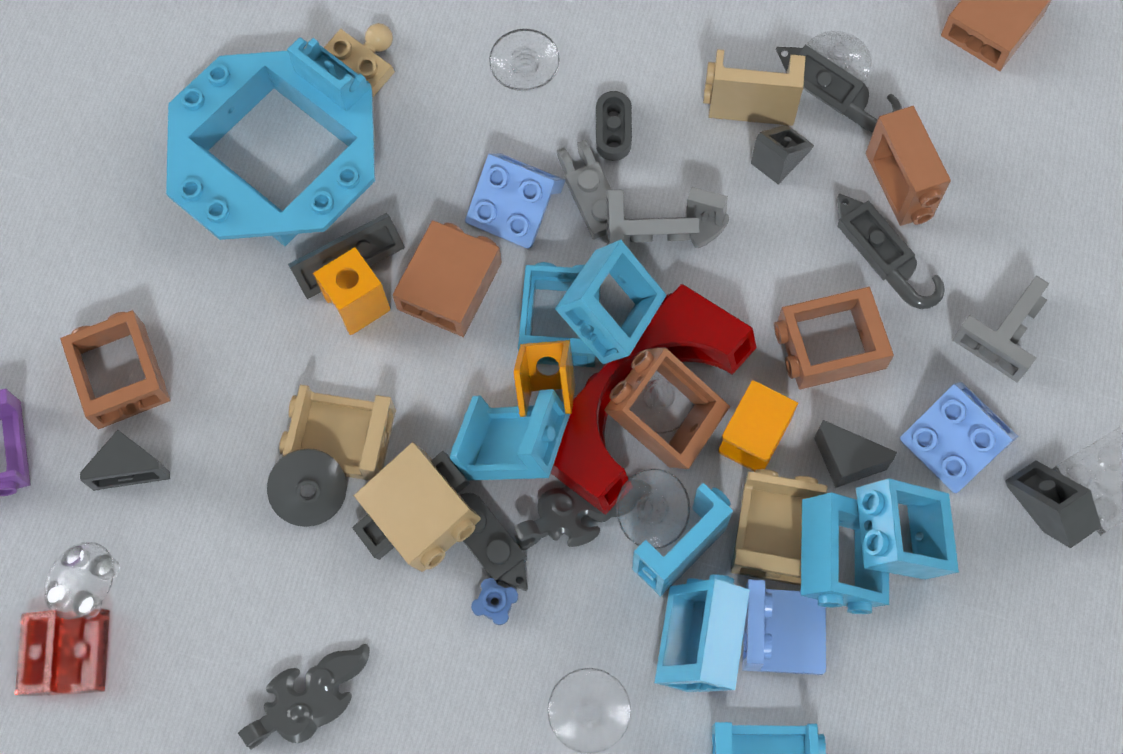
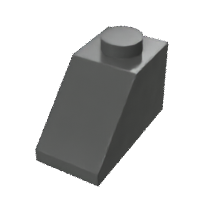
[1005,460,1102,548]

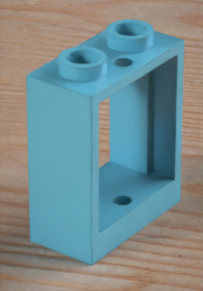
[555,239,667,364]
[518,262,601,367]
[856,478,959,580]
[801,492,890,614]
[654,574,750,692]

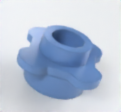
[471,578,518,625]

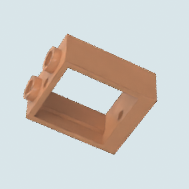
[865,105,951,226]
[774,286,894,390]
[60,310,171,430]
[604,348,730,469]

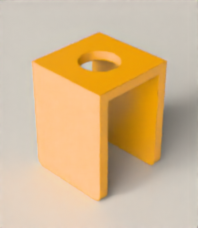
[313,247,390,335]
[514,340,576,417]
[718,380,798,472]

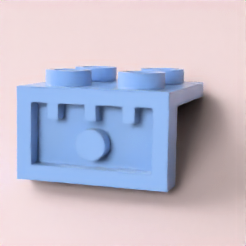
[465,153,565,249]
[900,382,1019,493]
[742,579,826,675]

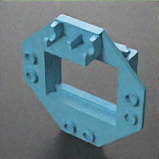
[166,37,375,246]

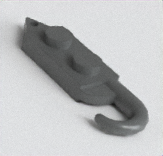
[776,44,902,132]
[837,194,945,309]
[460,493,528,591]

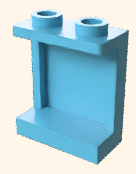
[450,389,570,481]
[632,483,733,597]
[712,722,826,754]

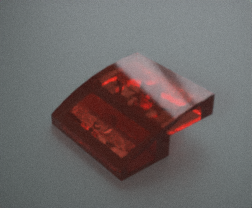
[15,608,110,696]

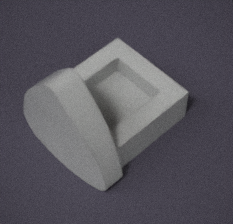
[686,187,729,248]

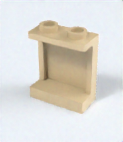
[703,49,806,126]
[279,384,396,480]
[353,442,481,572]
[731,469,828,586]

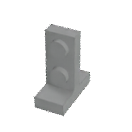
[606,189,700,245]
[952,275,1050,383]

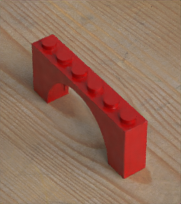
[551,284,757,515]

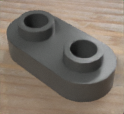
[596,91,632,161]

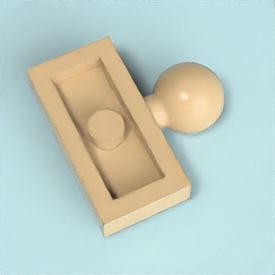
[324,23,395,97]

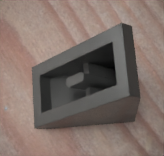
[751,125,814,185]
[814,420,897,488]
[80,430,170,491]

